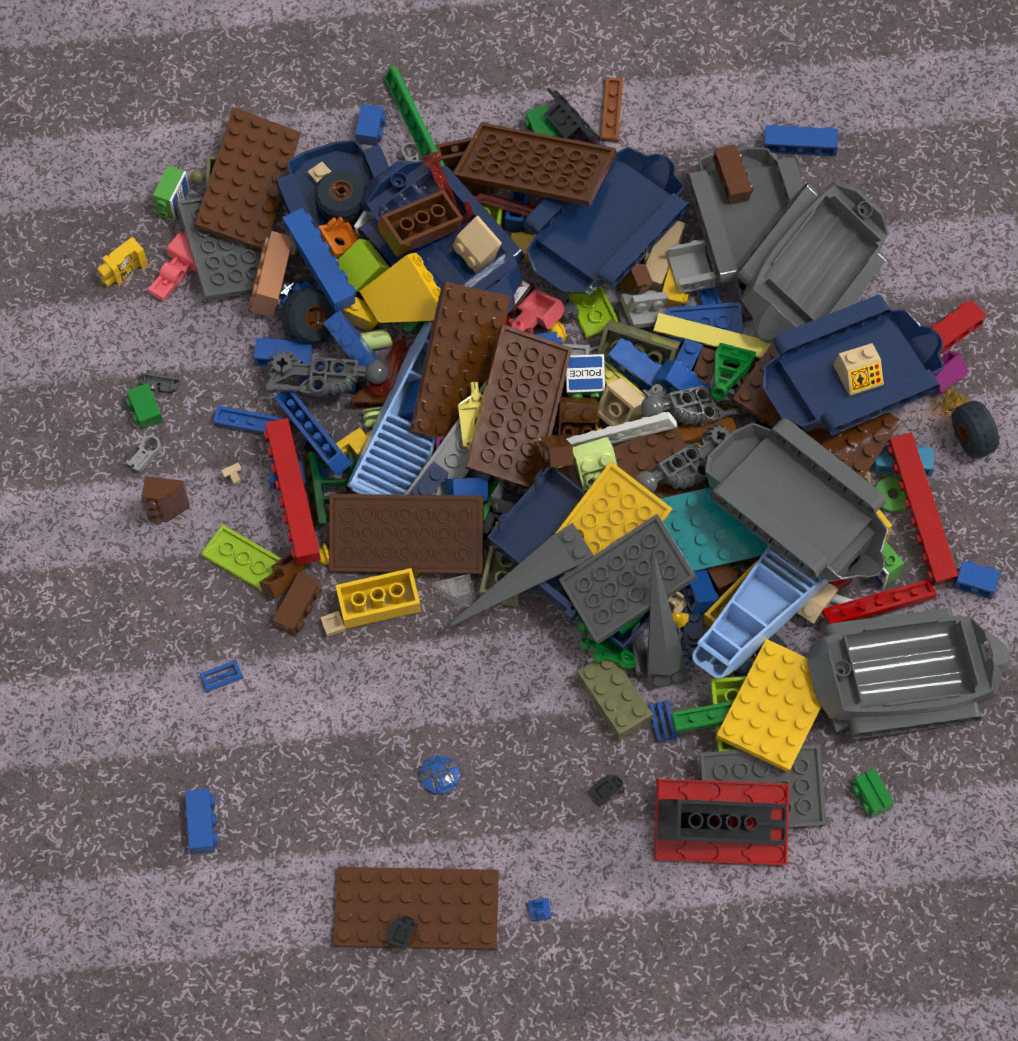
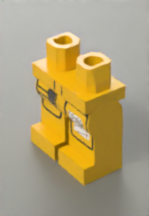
[97,237,148,287]

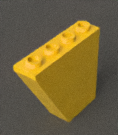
[360,253,440,323]

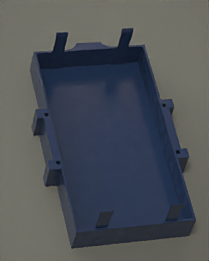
[487,466,671,652]

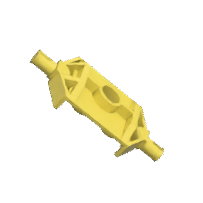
[457,382,483,450]

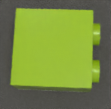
[338,239,389,292]

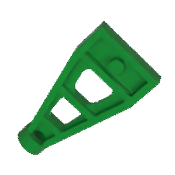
[711,343,756,400]

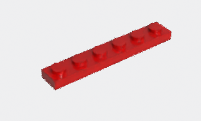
[822,579,937,625]

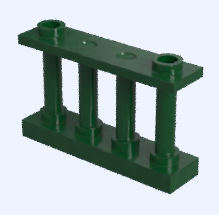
[303,452,358,530]

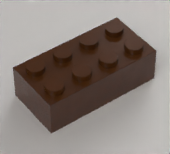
[377,190,463,257]

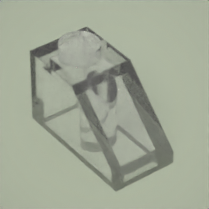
[432,574,476,607]

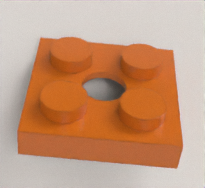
[318,217,359,258]

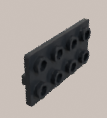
[544,88,601,145]

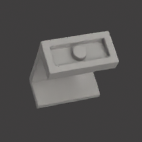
[668,240,716,294]

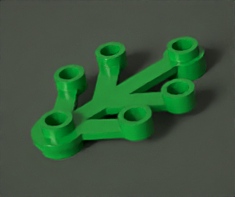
[577,618,636,669]

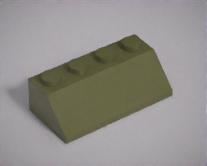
[597,320,681,366]

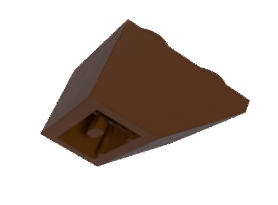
[558,397,598,439]

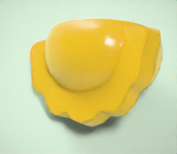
[318,543,329,566]
[672,612,689,629]

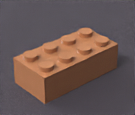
[249,231,292,317]

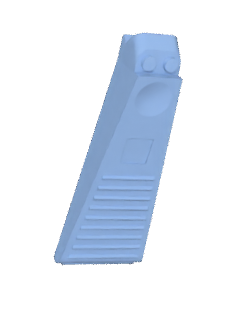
[347,321,436,494]
[693,546,829,678]

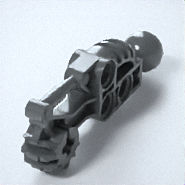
[266,349,389,397]
[640,375,748,426]
[634,423,732,493]

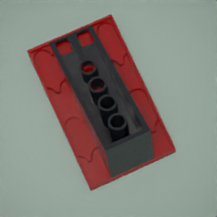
[654,779,789,865]

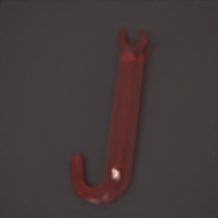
[423,151,473,224]
[475,193,537,217]
[367,335,407,395]

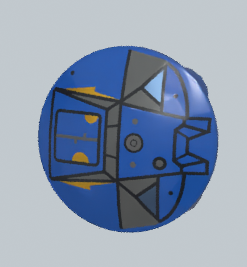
[420,756,460,794]

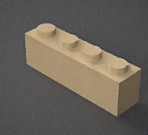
[644,221,685,292]

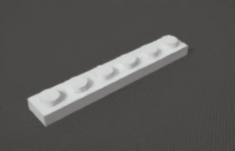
[567,412,677,447]

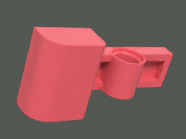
[148,231,196,302]
[510,289,564,334]

